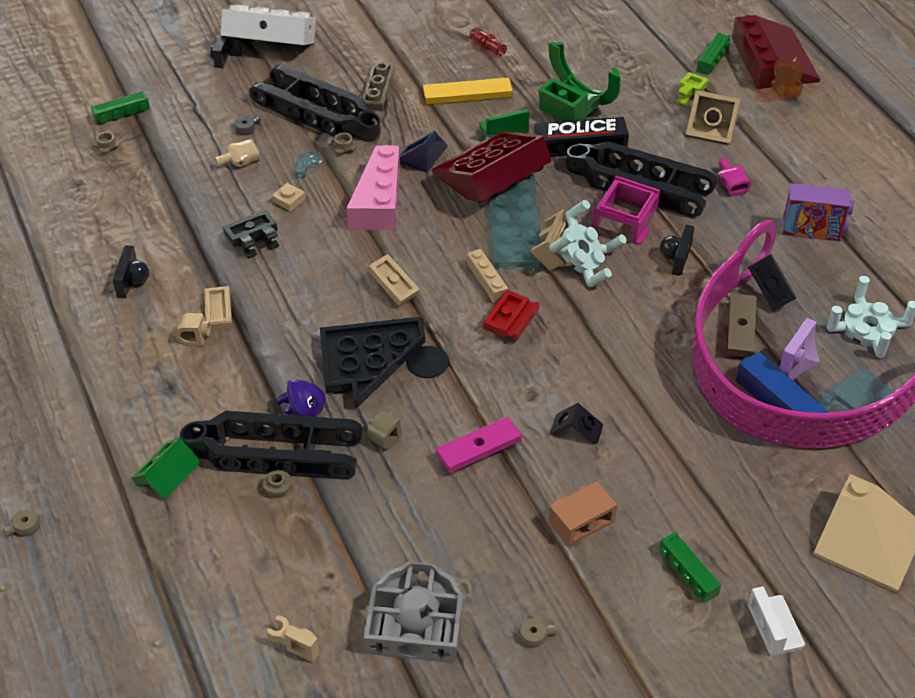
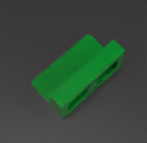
[479,109,530,140]
[131,437,200,499]

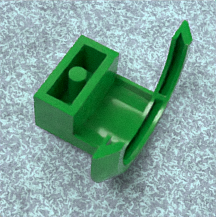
[538,42,621,121]

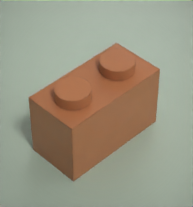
[548,481,617,547]

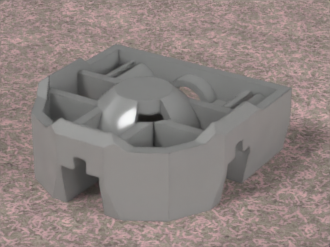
[363,562,463,663]

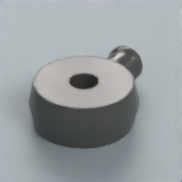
[234,115,261,135]

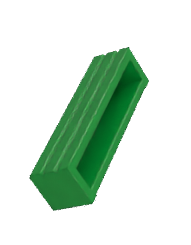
[697,32,731,75]
[91,91,150,125]
[659,532,722,603]

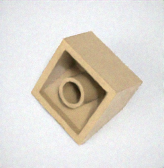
[686,90,741,144]

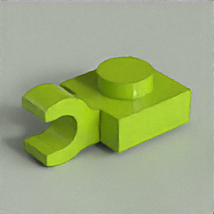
[677,72,709,106]

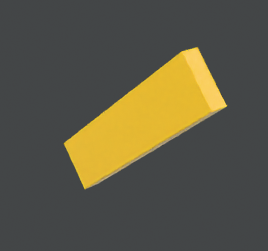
[423,77,513,105]

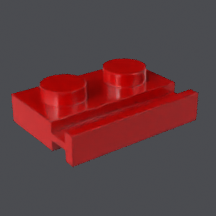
[483,290,540,342]

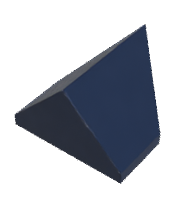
[399,131,448,172]

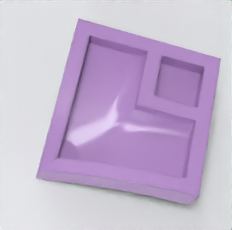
[779,318,820,380]

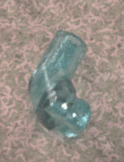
[294,152,322,178]

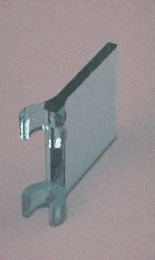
[818,367,896,411]

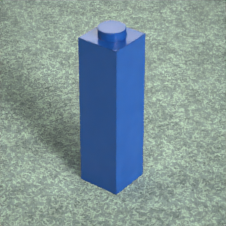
[736,352,828,413]

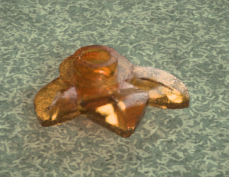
[772,58,803,99]

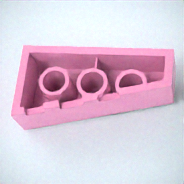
[347,145,400,230]

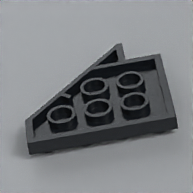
[320,316,426,407]

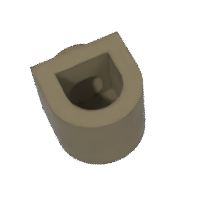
[366,410,402,449]

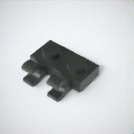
[223,210,279,258]

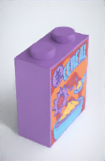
[782,183,854,242]

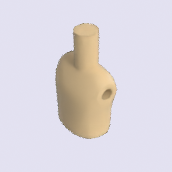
[215,139,260,167]

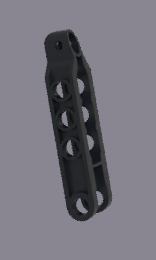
[249,64,381,142]
[566,141,717,217]
[180,411,363,480]

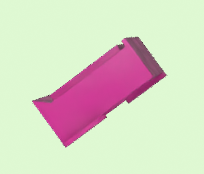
[592,176,660,245]

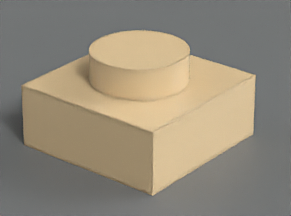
[272,183,306,212]

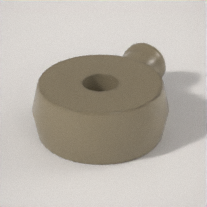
[3,509,40,537]
[519,618,557,648]

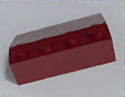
[732,15,820,89]
[431,131,552,203]

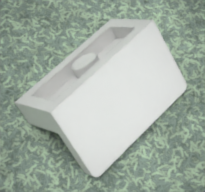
[748,586,805,657]

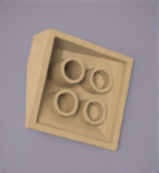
[813,474,915,593]

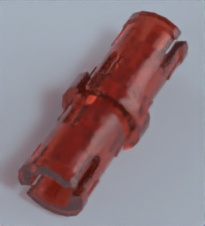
[469,27,507,57]

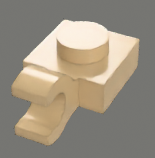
[267,616,320,663]

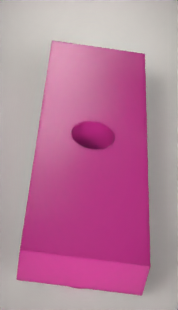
[436,417,522,474]

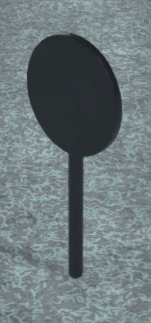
[406,346,449,378]

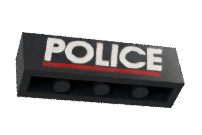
[534,117,629,157]

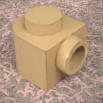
[175,313,211,347]

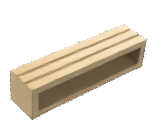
[467,249,508,304]

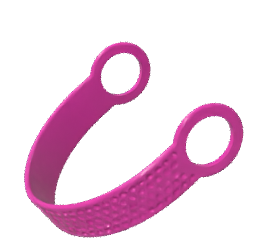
[692,220,915,448]

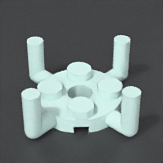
[549,200,626,287]
[827,276,915,358]

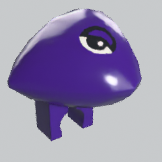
[276,379,326,417]

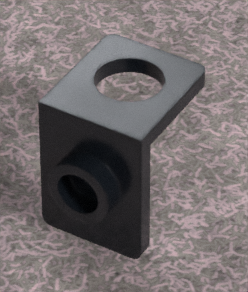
[551,403,603,445]

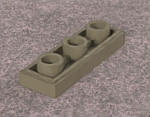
[363,62,395,111]
[727,293,756,357]

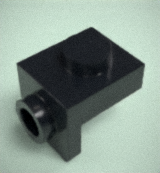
[210,35,242,68]

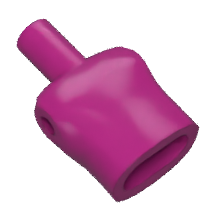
[717,158,751,196]

